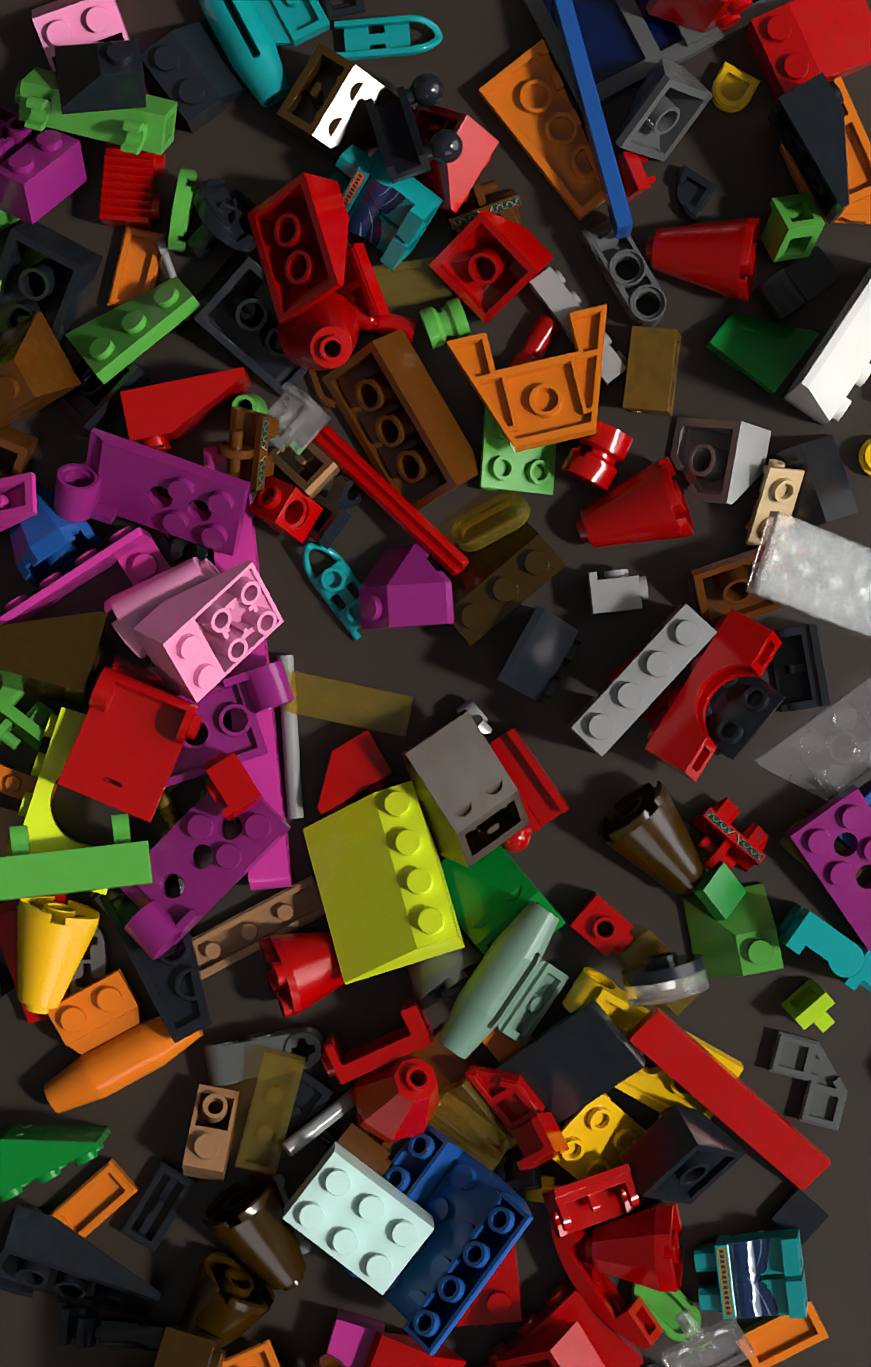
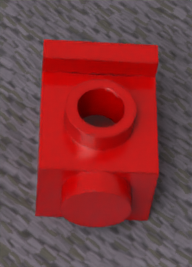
[203,752,264,821]
[568,891,634,957]

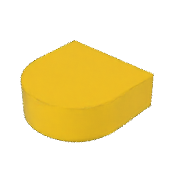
[711,61,760,113]

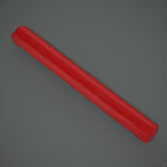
[312,425,469,576]

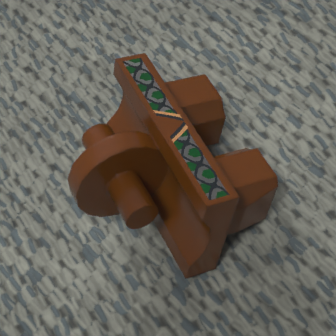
[444,178,523,236]
[217,406,279,491]

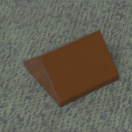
[685,544,783,629]

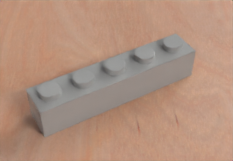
[529,267,628,387]

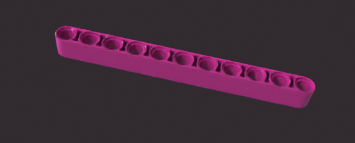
[203,446,292,891]

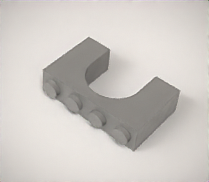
[566,604,717,756]

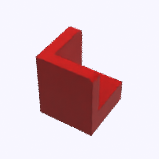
[512,1112,569,1170]

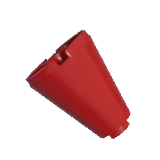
[645,217,760,301]
[278,292,360,371]
[576,457,694,548]

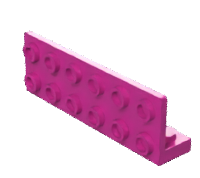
[0,526,172,625]

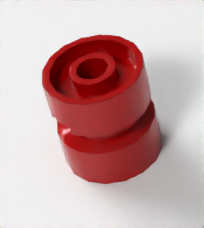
[560,420,633,492]

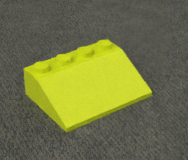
[303,781,465,985]

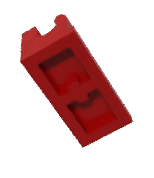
[542,1164,639,1238]

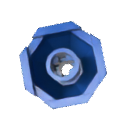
[8,481,103,587]

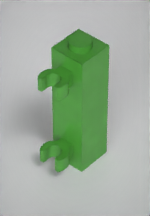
[15,67,178,155]
[0,814,152,901]

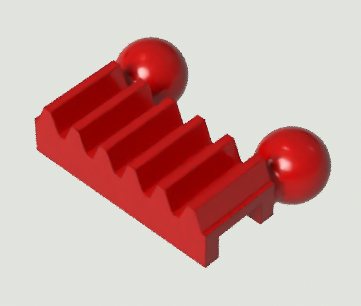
[489,727,570,852]

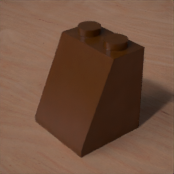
[0,311,81,428]

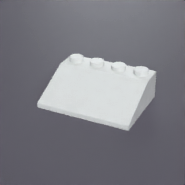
[783,267,871,426]

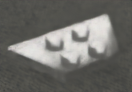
[754,676,871,802]

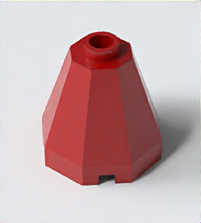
[350,1055,439,1144]
[585,1203,683,1292]

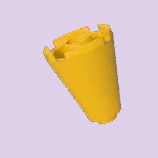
[17,896,100,1014]

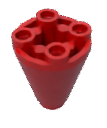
[258,931,345,1018]

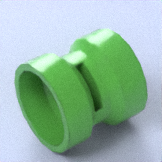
[419,297,471,349]

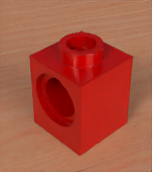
[248,476,324,543]

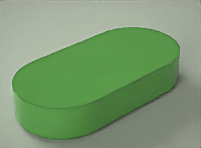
[631,1282,701,1341]

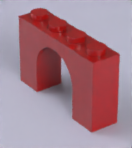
[483,1282,644,1367]

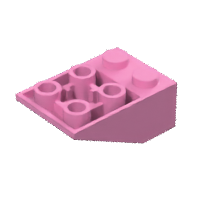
[32,0,149,136]
[133,560,284,703]

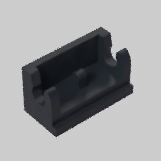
[771,623,831,712]

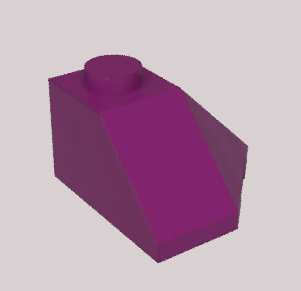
[359,544,454,630]

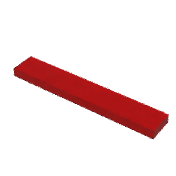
[627,1006,832,1191]

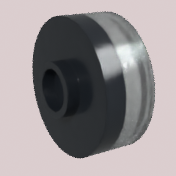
[621,952,710,1006]

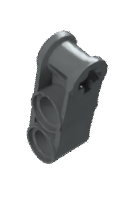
[579,217,667,327]
[203,1026,325,1086]

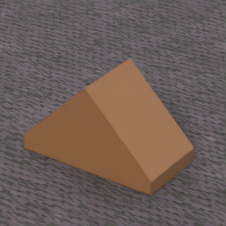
[269,427,341,500]

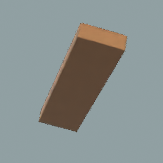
[192,874,325,979]

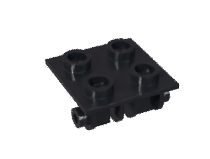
[706,676,786,761]

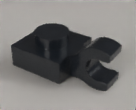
[308,474,365,550]

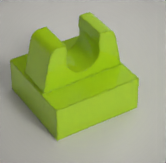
[781,978,835,1033]

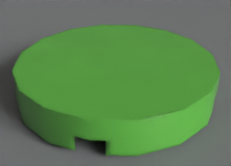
[168,167,197,252]

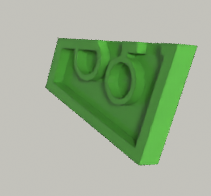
[65,276,201,384]

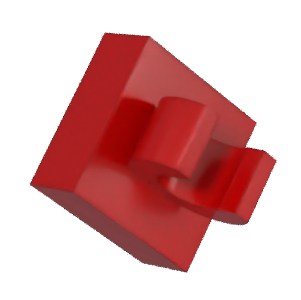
[615,150,657,202]

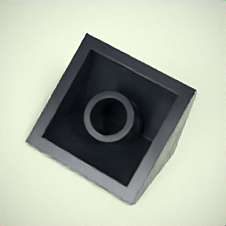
[55,359,151,435]
[759,435,859,537]

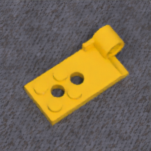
[562,967,744,1119]

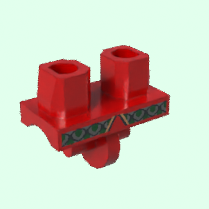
[690,798,770,872]

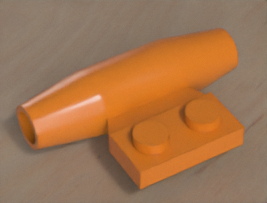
[43,968,203,1114]

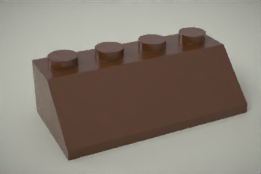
[322,329,481,511]

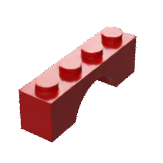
[644,608,782,782]

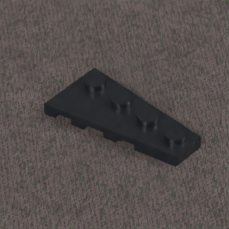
[99,874,212,1043]

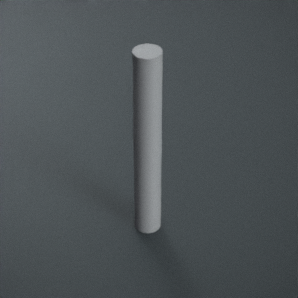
[281,1088,356,1157]

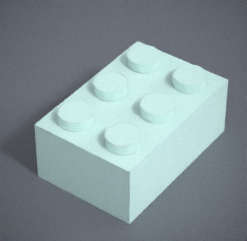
[283,1141,434,1295]

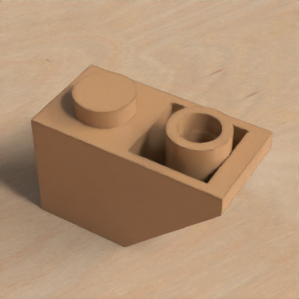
[182,1084,240,1183]

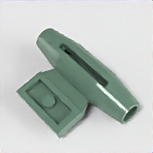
[437,901,570,1059]

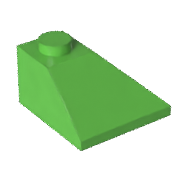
[682,883,784,978]

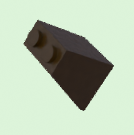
[0,611,107,708]

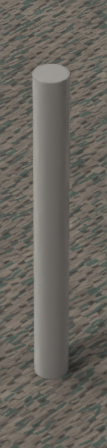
[277,655,304,819]

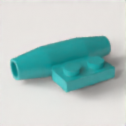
[198,0,330,107]

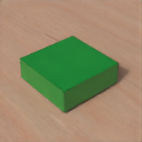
[694,862,747,921]

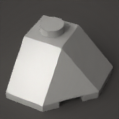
[670,417,771,505]

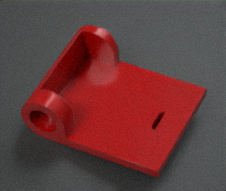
[57,666,204,823]

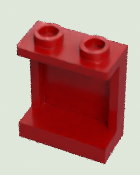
[320,996,433,1085]

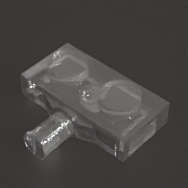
[662,1309,754,1367]

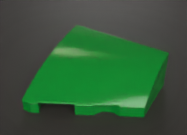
[706,314,819,395]

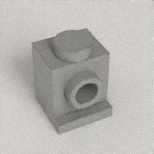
[586,569,648,615]

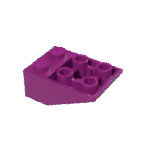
[0,105,87,225]

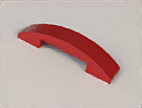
[549,1217,663,1350]

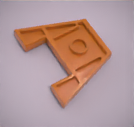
[446,304,607,453]

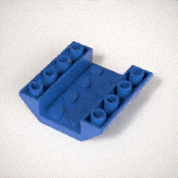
[335,1122,533,1356]

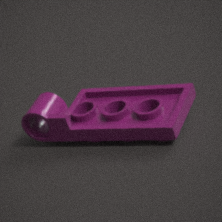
[166,661,295,787]

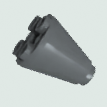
[405,931,484,1010]

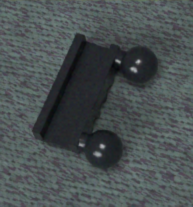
[365,73,463,184]

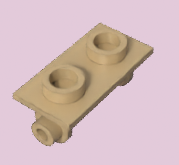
[745,459,805,547]

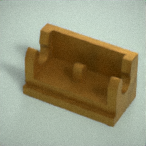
[623,326,681,417]

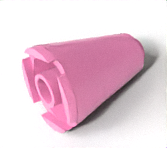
[104,557,220,667]

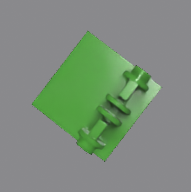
[478,407,557,495]

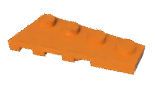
[478,39,605,221]

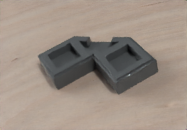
[767,1030,848,1131]

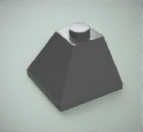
[615,58,713,162]

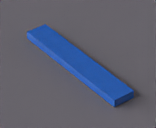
[552,0,633,240]

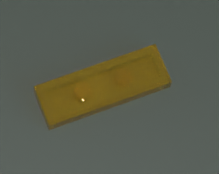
[284,671,413,737]
[235,1047,306,1176]

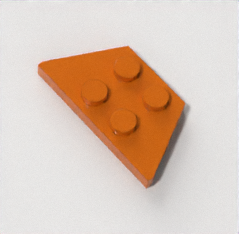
[779,76,871,225]

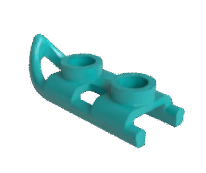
[334,15,443,61]
[302,542,362,641]

